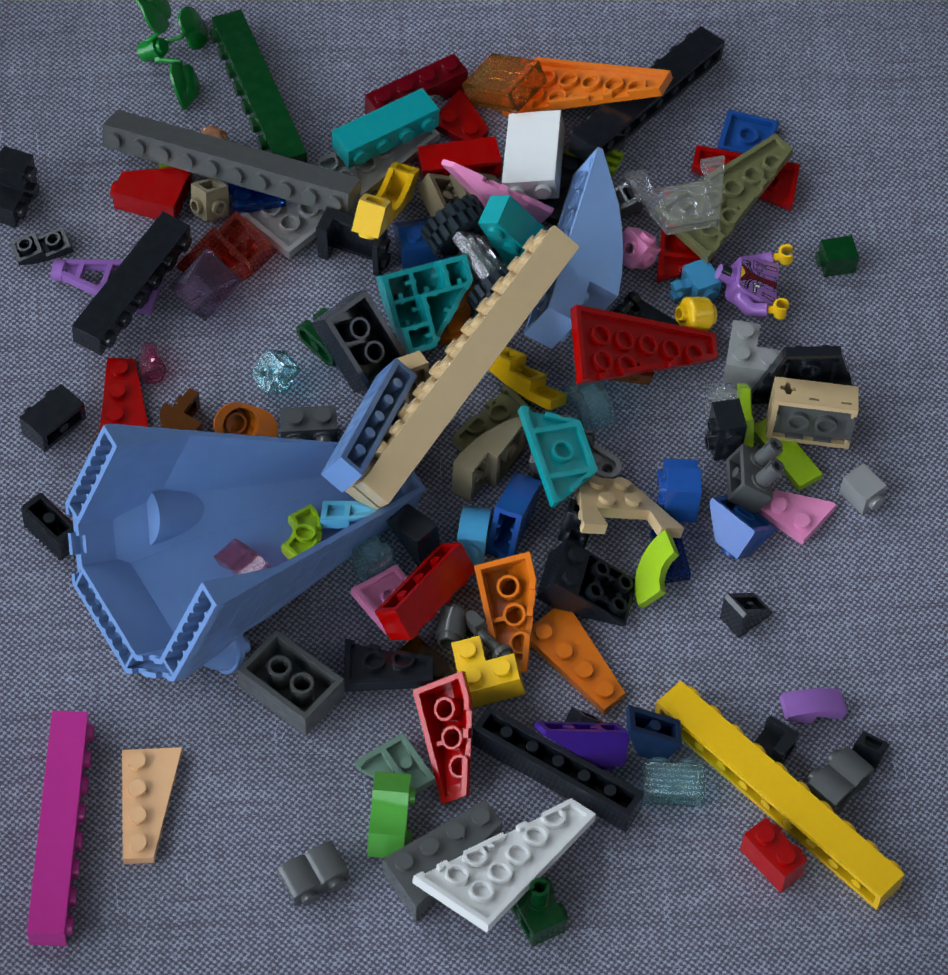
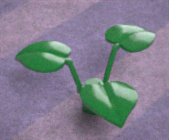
[135,0,208,110]

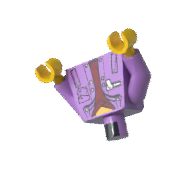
[715,244,793,320]

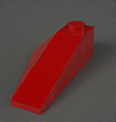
[412,671,472,805]

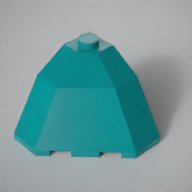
[376,254,473,354]

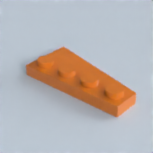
[530,608,625,715]

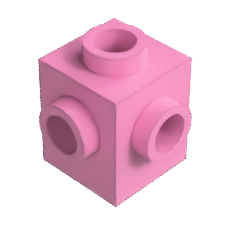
[622,226,661,270]

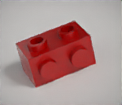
[740,817,807,893]

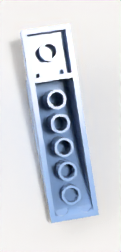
[524,147,623,349]

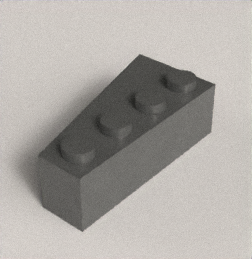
[383,799,502,922]

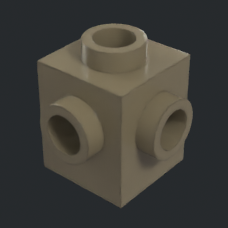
[190,178,230,222]

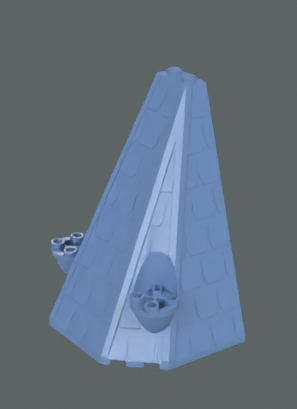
[65,424,426,682]

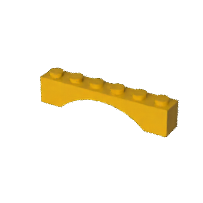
[352,161,420,240]

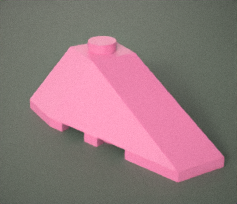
[441,159,554,224]

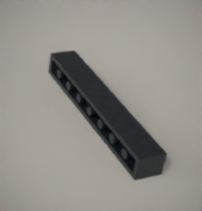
[568,26,725,162]

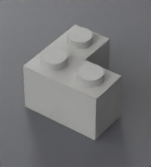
[723,320,781,388]

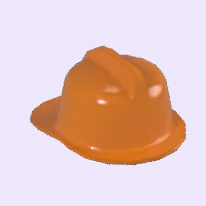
[213,402,278,437]

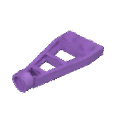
[50,258,167,316]

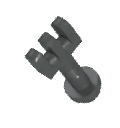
[466,610,513,659]

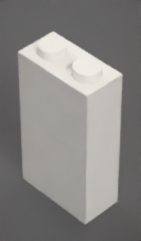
[502,110,565,199]

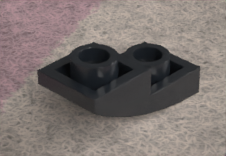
[10,226,74,265]

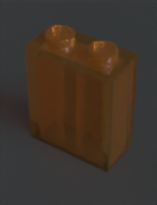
[462,53,547,114]

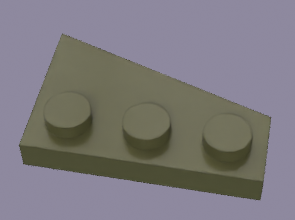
[452,385,534,452]

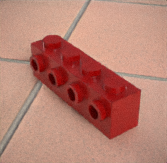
[375,542,475,641]

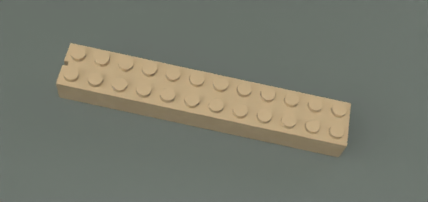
[345,225,580,510]

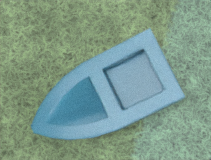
[320,501,379,529]

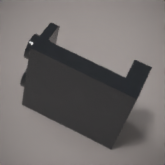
[316,207,391,276]

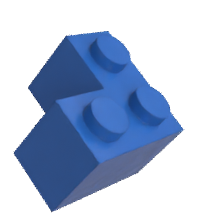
[657,459,702,523]

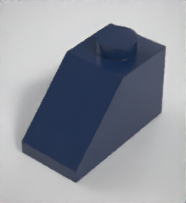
[626,705,682,763]

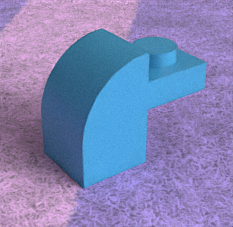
[457,505,492,566]

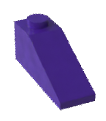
[535,721,629,770]

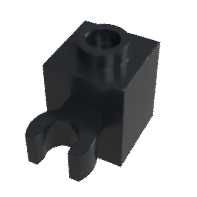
[557,498,590,549]

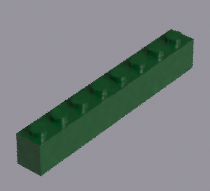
[209,9,308,163]

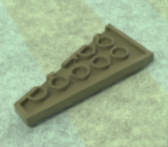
[655,133,793,264]

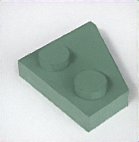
[354,733,435,794]

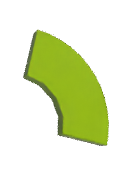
[737,383,754,448]
[281,504,322,559]
[635,530,679,609]

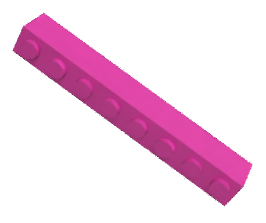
[27,710,95,946]

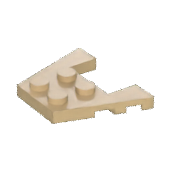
[575,476,684,538]

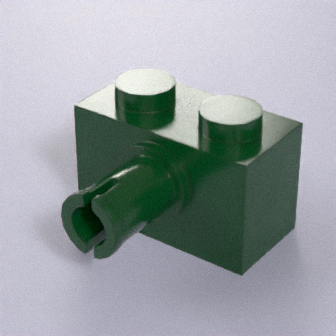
[511,876,568,947]

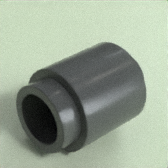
[435,604,467,650]

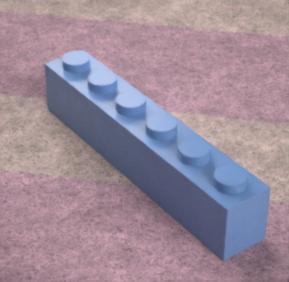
[321,358,417,493]

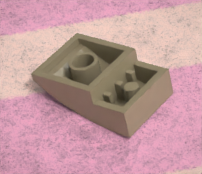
[417,172,499,217]
[452,417,526,502]

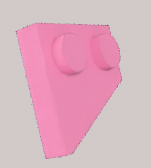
[758,490,836,545]

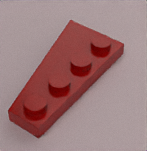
[691,145,800,211]
[99,358,148,433]

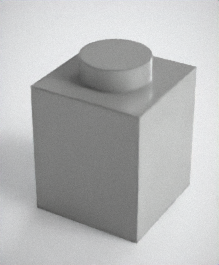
[839,463,887,515]

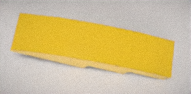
[489,346,567,411]

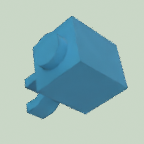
[669,259,722,302]

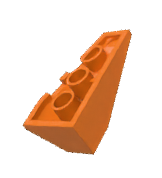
[474,551,537,673]

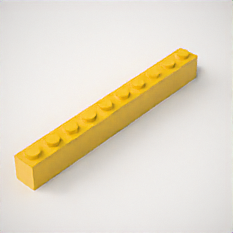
[655,680,905,910]

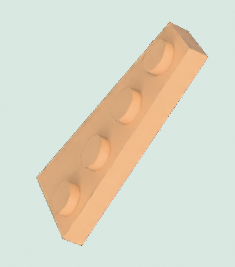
[122,747,183,864]

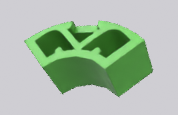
[367,771,416,858]

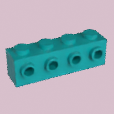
[332,88,439,169]

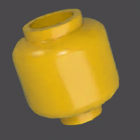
[675,296,717,331]

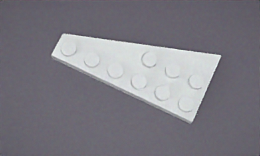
[413,798,596,932]

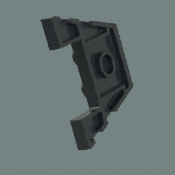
[751,345,854,404]

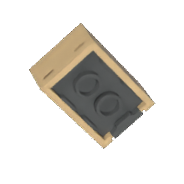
[766,377,859,449]

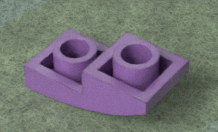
[779,688,848,724]

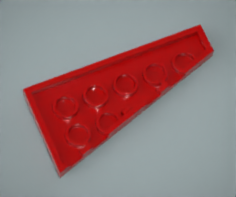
[570,304,718,385]

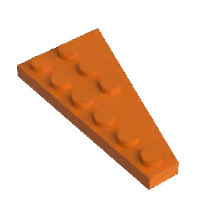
[500,57,673,117]

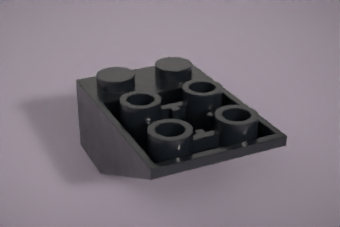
[536,539,635,627]

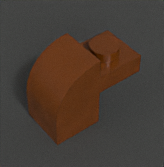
[160,388,203,431]

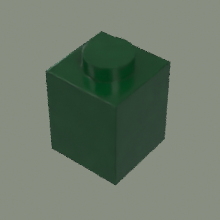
[815,235,859,277]

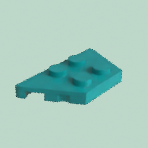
[518,405,598,508]

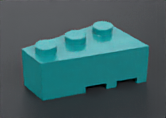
[478,195,547,266]

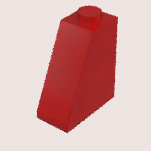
[110,167,193,219]

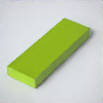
[754,418,823,491]

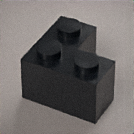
[0,146,40,228]

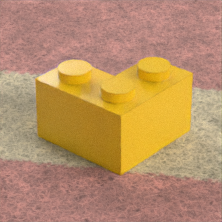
[451,635,526,708]

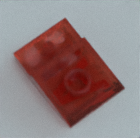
[176,211,277,301]

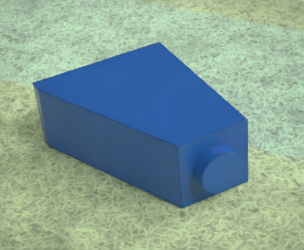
[485,472,542,558]

